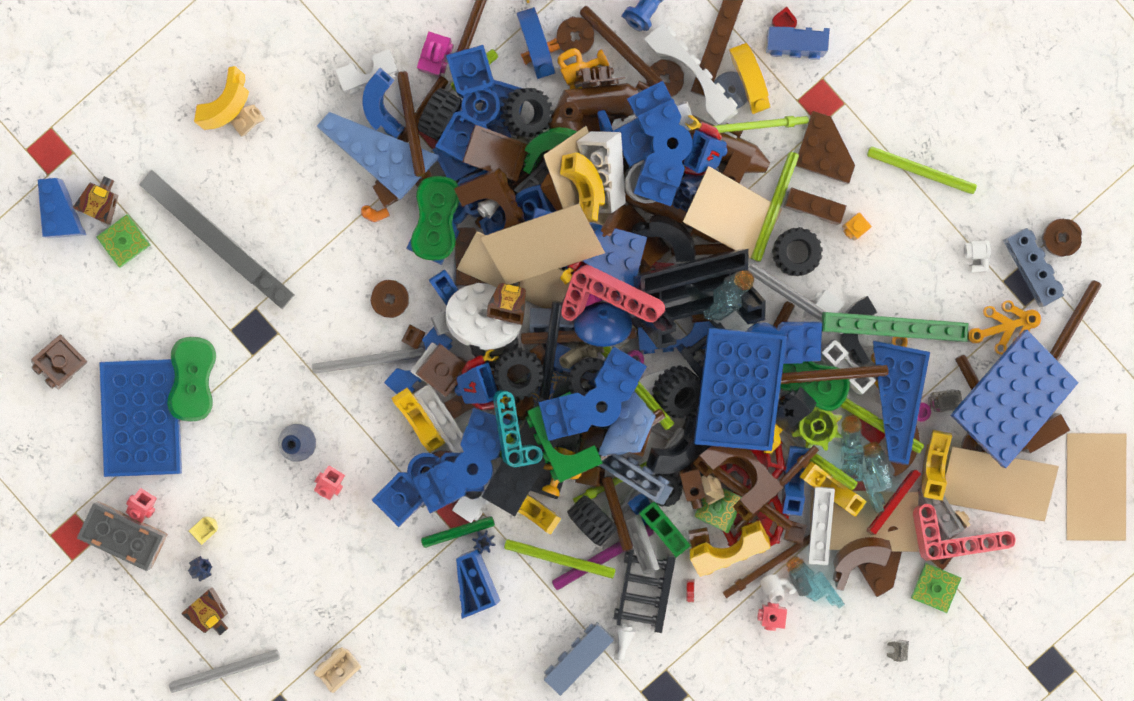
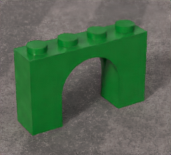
[525,392,602,483]

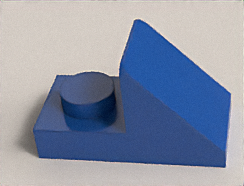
[429,269,459,306]
[627,493,651,526]

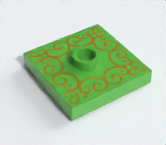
[97,214,151,268]
[694,488,742,533]
[911,563,962,613]

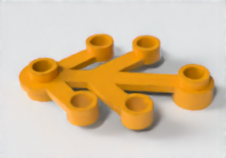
[968,300,1041,354]

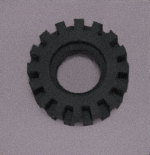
[652,473,683,507]

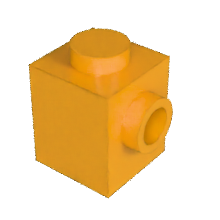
[842,212,872,240]

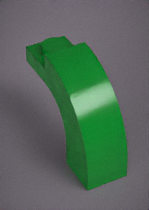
[523,127,577,174]
[639,501,691,558]

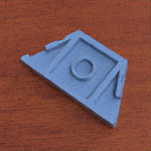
[598,390,656,457]

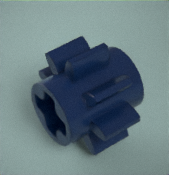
[472,530,496,554]
[188,556,213,582]

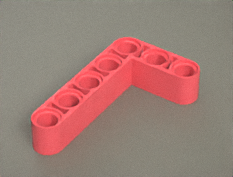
[561,265,665,322]
[913,504,1016,561]

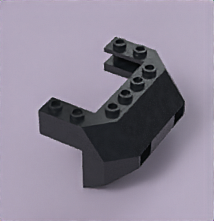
[633,249,766,349]

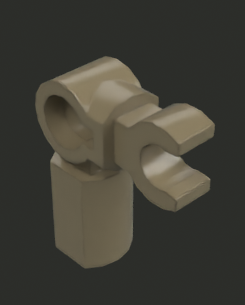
[559,342,605,369]

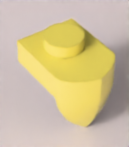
[188,516,218,545]

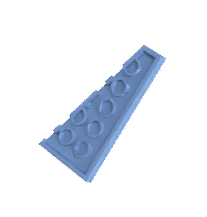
[317,112,439,200]

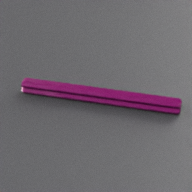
[552,525,654,590]

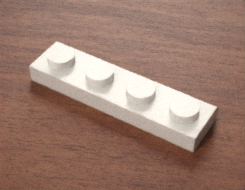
[414,385,464,453]
[808,486,835,565]

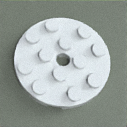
[445,283,522,349]

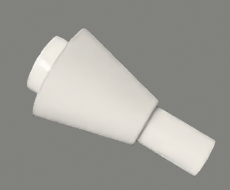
[477,199,500,219]
[617,623,636,659]

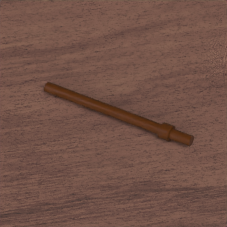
[733,445,819,533]
[722,534,810,599]

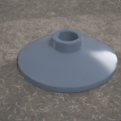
[714,71,748,109]

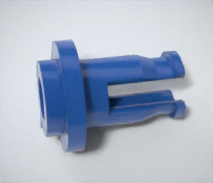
[621,0,664,31]

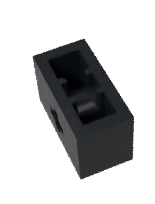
[776,386,817,432]

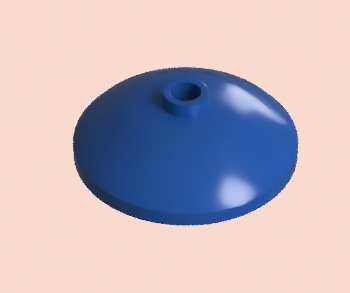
[574,303,632,347]

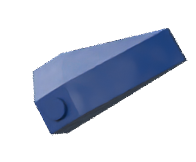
[479,184,556,235]

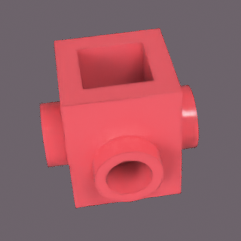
[314,466,345,500]
[125,488,157,523]
[757,602,787,631]

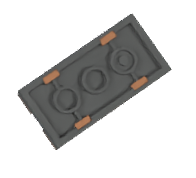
[77,502,168,571]

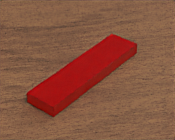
[867,470,921,535]

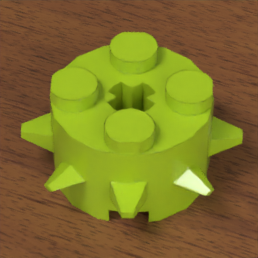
[792,406,842,451]

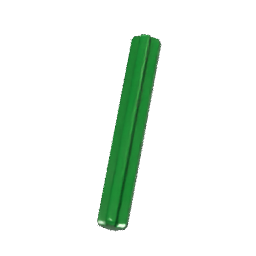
[421,516,495,548]

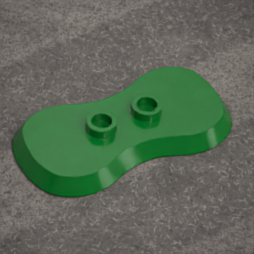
[411,176,460,261]
[167,337,216,422]
[780,361,850,411]

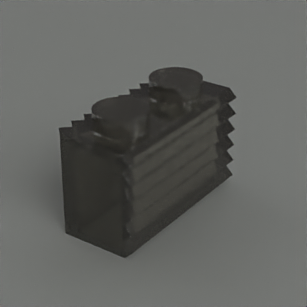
[928,389,962,412]

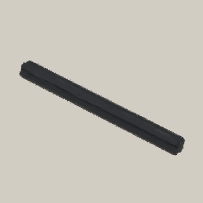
[539,301,563,400]

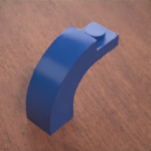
[516,7,556,79]
[362,67,405,138]
[782,445,809,516]

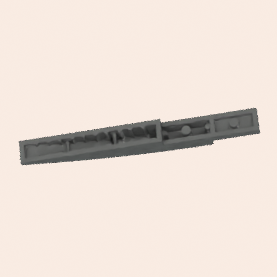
[139,170,295,309]

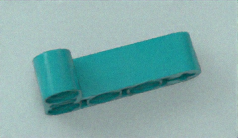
[493,390,542,467]

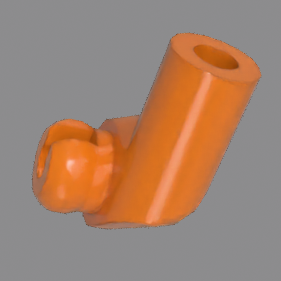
[361,205,390,222]

